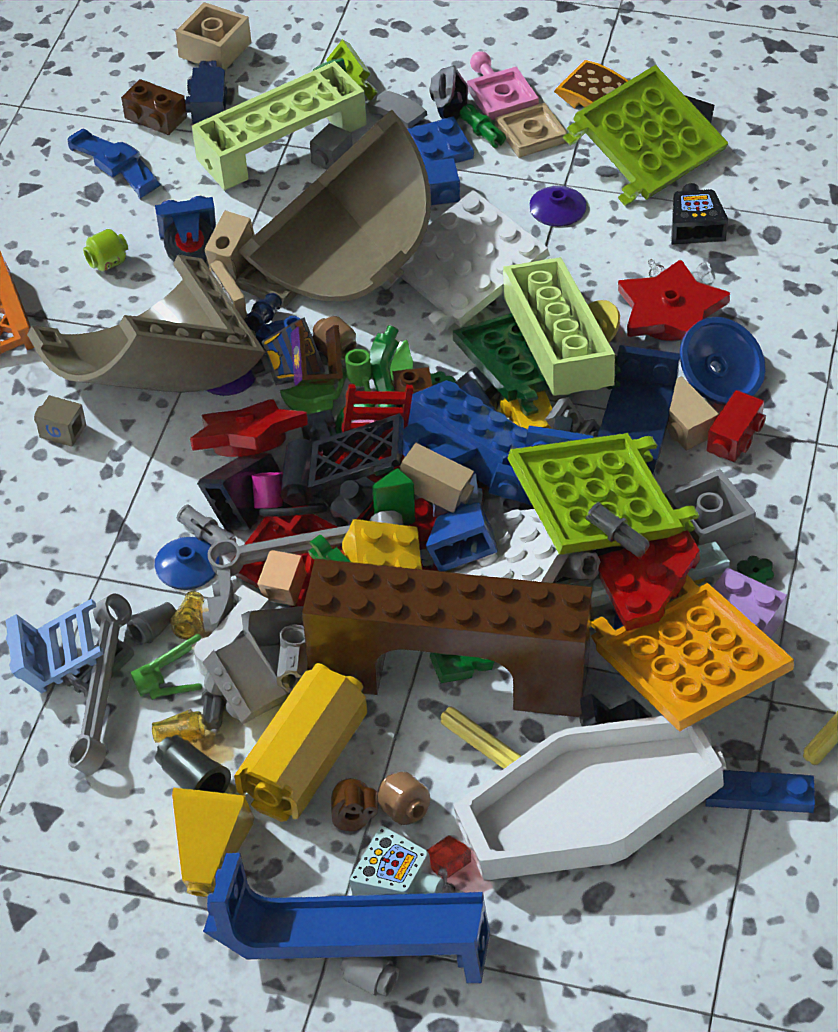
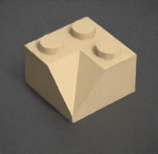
[175,2,252,70]

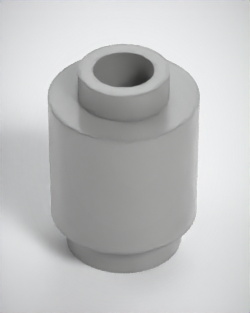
[340,956,399,996]

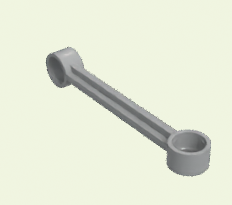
[208,511,404,576]
[68,593,132,775]

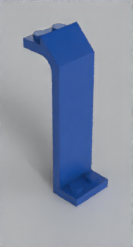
[203,853,490,983]

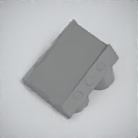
[202,631,290,725]

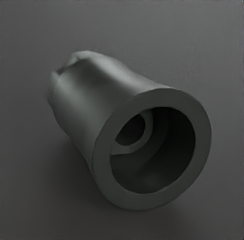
[154,734,231,793]

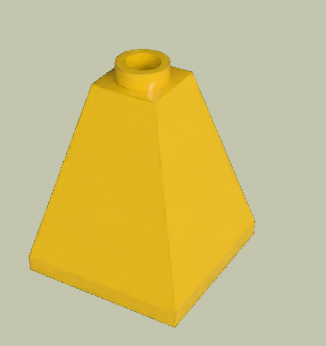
[172,787,254,897]

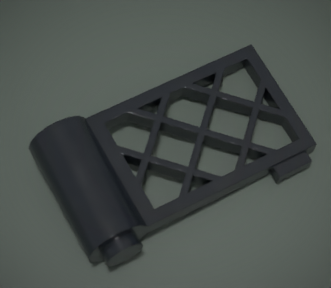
[280,413,404,507]

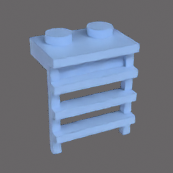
[6,599,104,694]

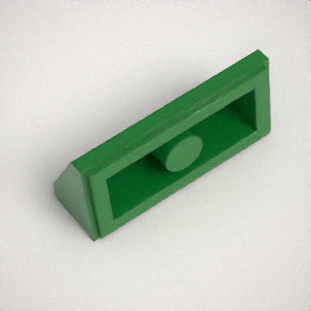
[373,468,416,525]

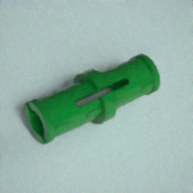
[460,104,506,148]

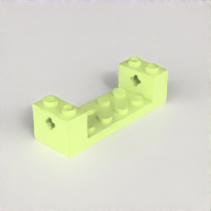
[192,61,367,191]

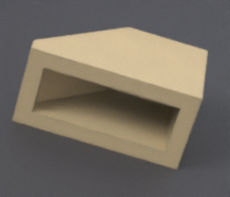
[667,376,719,451]

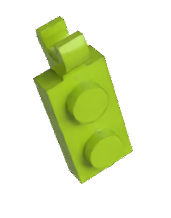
[326,39,378,101]

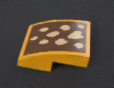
[554,60,629,109]

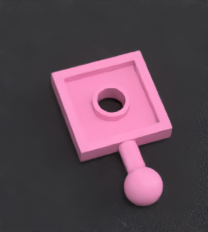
[467,51,539,120]

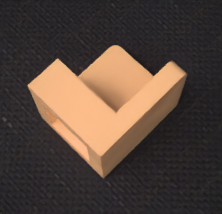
[257,550,307,606]

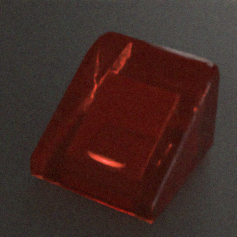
[426,835,471,880]

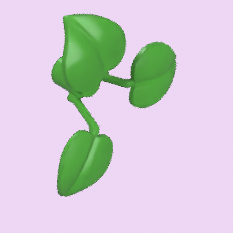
[280,340,413,414]

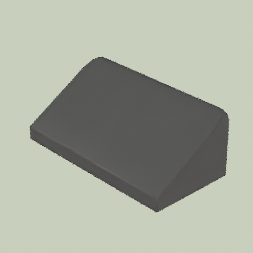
[241,606,304,647]

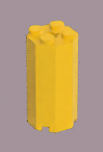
[234,663,367,822]

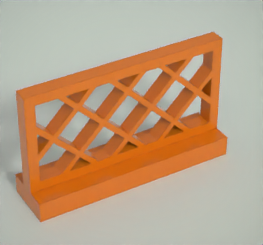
[0,251,34,354]

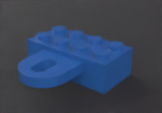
[402,380,528,487]

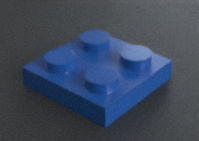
[407,116,474,163]

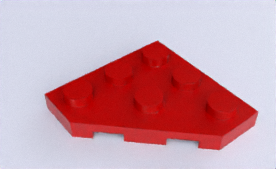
[598,530,700,631]

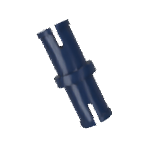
[244,293,282,331]

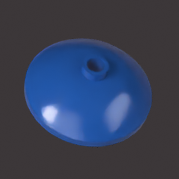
[680,317,765,405]

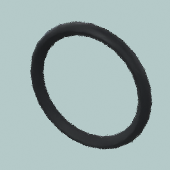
[259,503,328,517]

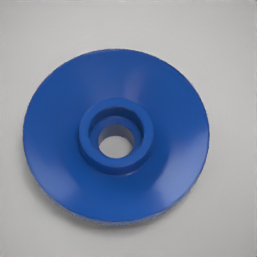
[155,537,220,590]

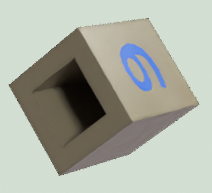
[34,395,86,447]

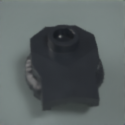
[429,65,468,121]

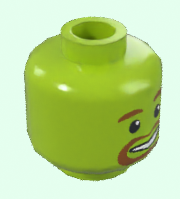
[83,229,128,272]

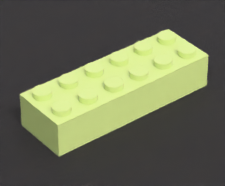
[503,257,615,396]

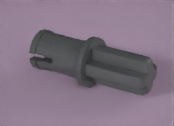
[586,502,650,557]
[201,689,227,731]

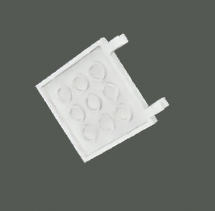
[380,190,550,335]
[444,496,570,583]

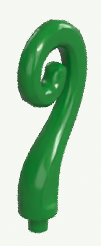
[335,325,399,434]

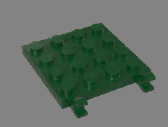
[453,313,621,416]

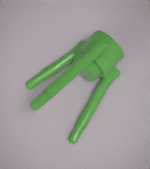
[130,634,202,700]

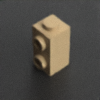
[399,443,474,513]

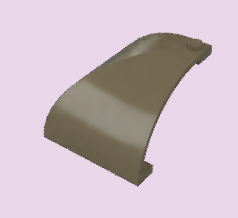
[238,109,431,302]
[27,255,265,392]

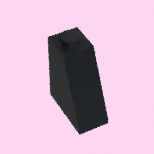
[197,453,281,530]

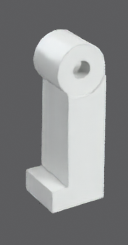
[194,585,270,676]

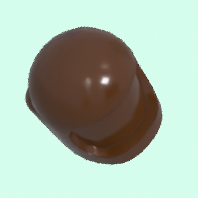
[331,778,378,832]

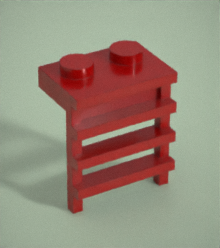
[341,384,414,472]

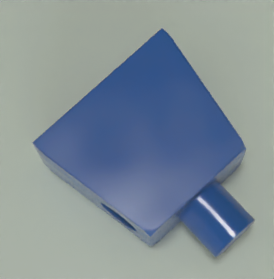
[426,502,498,572]

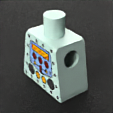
[349,826,444,896]

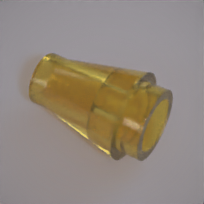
[170,591,204,640]
[152,709,205,743]

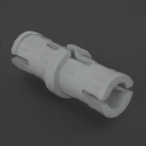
[176,504,236,555]

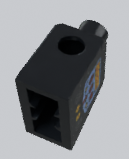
[671,183,728,245]

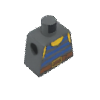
[250,317,326,385]

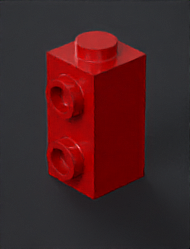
[706,390,766,463]

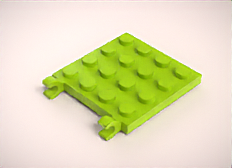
[563,65,728,206]
[507,433,700,555]

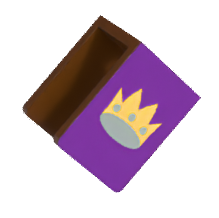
[291,325,343,386]

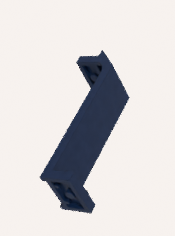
[597,345,680,548]

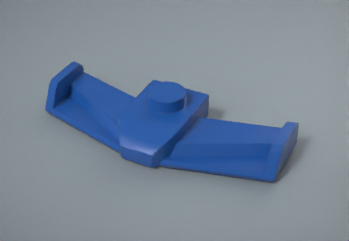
[67,128,161,199]

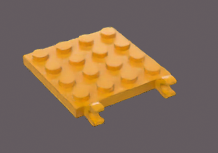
[591,575,794,732]

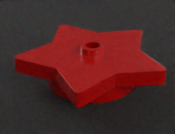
[618,260,730,341]
[190,399,309,457]

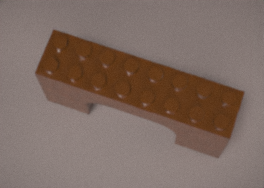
[302,559,592,717]

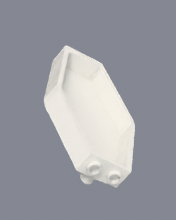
[453,716,727,881]

